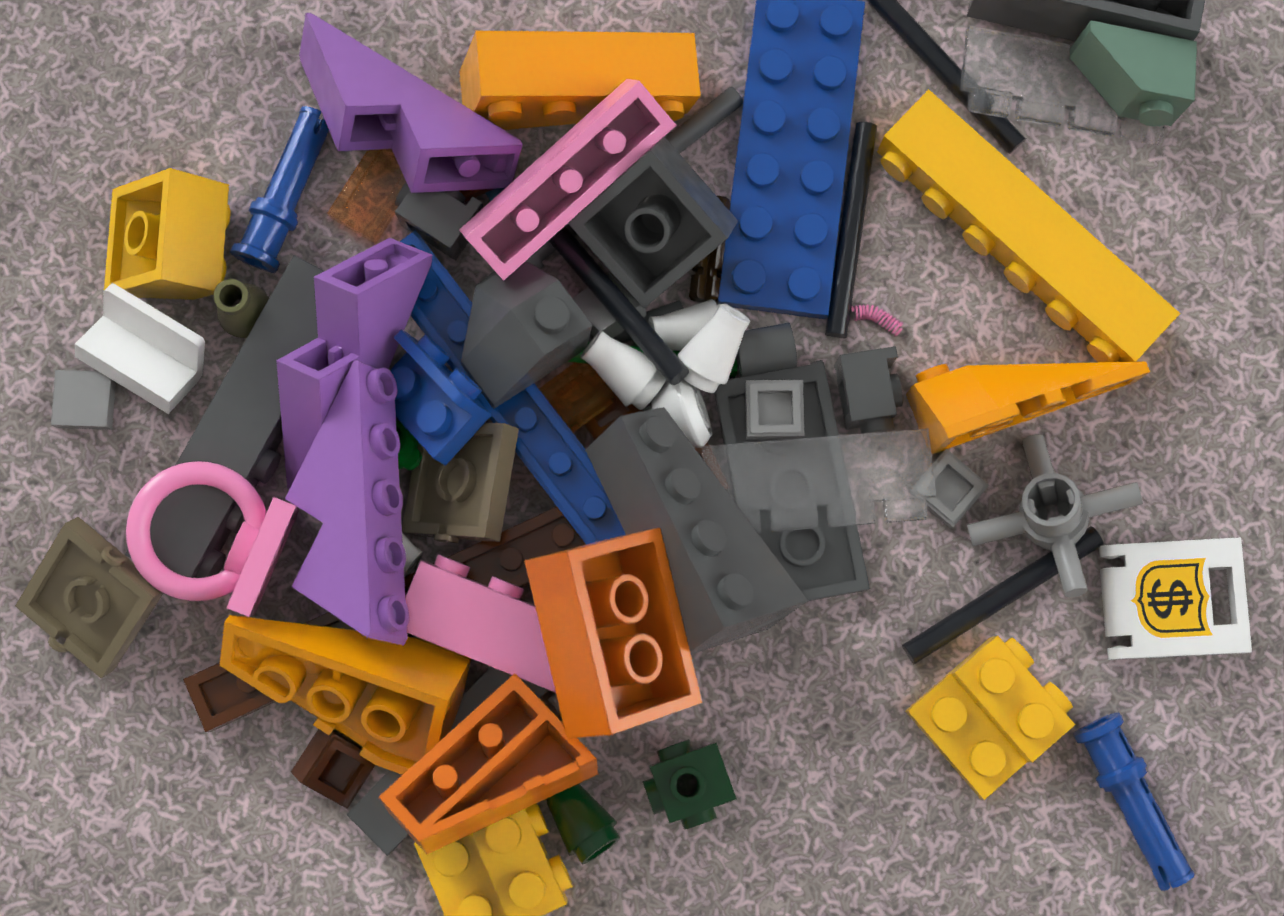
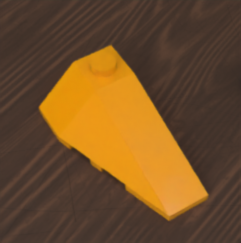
[906,361,1150,456]
[219,615,471,775]

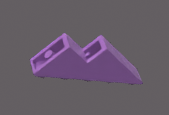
[299,13,523,193]
[276,238,432,489]
[285,359,409,645]

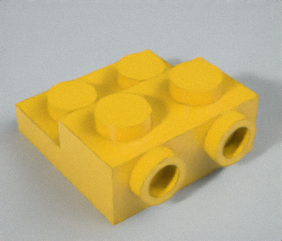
[905,635,1076,800]
[414,803,573,916]

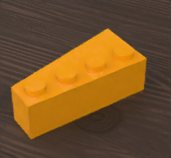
[459,31,701,130]

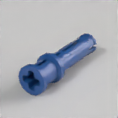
[230,106,329,273]
[1073,712,1195,891]

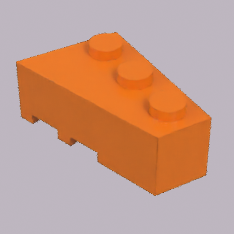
[379,673,598,854]

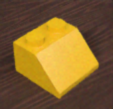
[104,168,231,300]

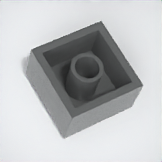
[568,136,738,308]

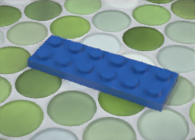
[717,0,865,320]

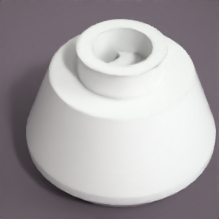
[644,379,712,448]

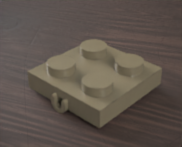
[402,423,519,544]
[15,517,163,678]

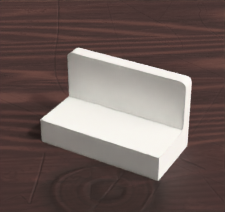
[75,283,205,414]

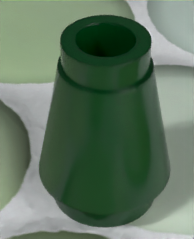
[546,784,621,865]

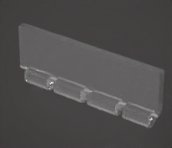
[960,26,1171,146]
[701,429,936,533]

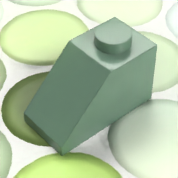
[1069,20,1197,126]

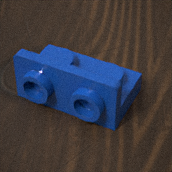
[390,329,492,466]

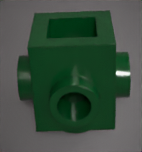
[642,739,737,830]

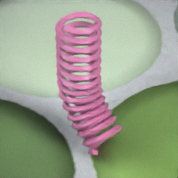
[851,304,903,336]

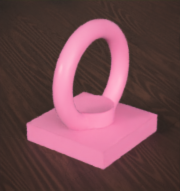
[126,461,299,617]

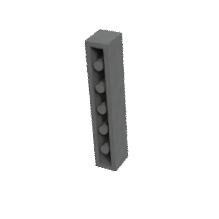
[125,255,324,578]

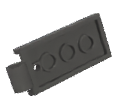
[714,323,870,602]

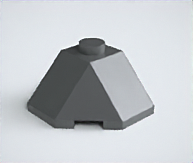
[461,261,592,409]

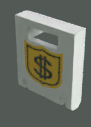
[1099,537,1252,660]

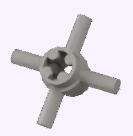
[967,434,1143,597]

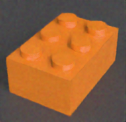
[524,527,702,738]

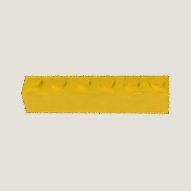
[877,89,1181,362]

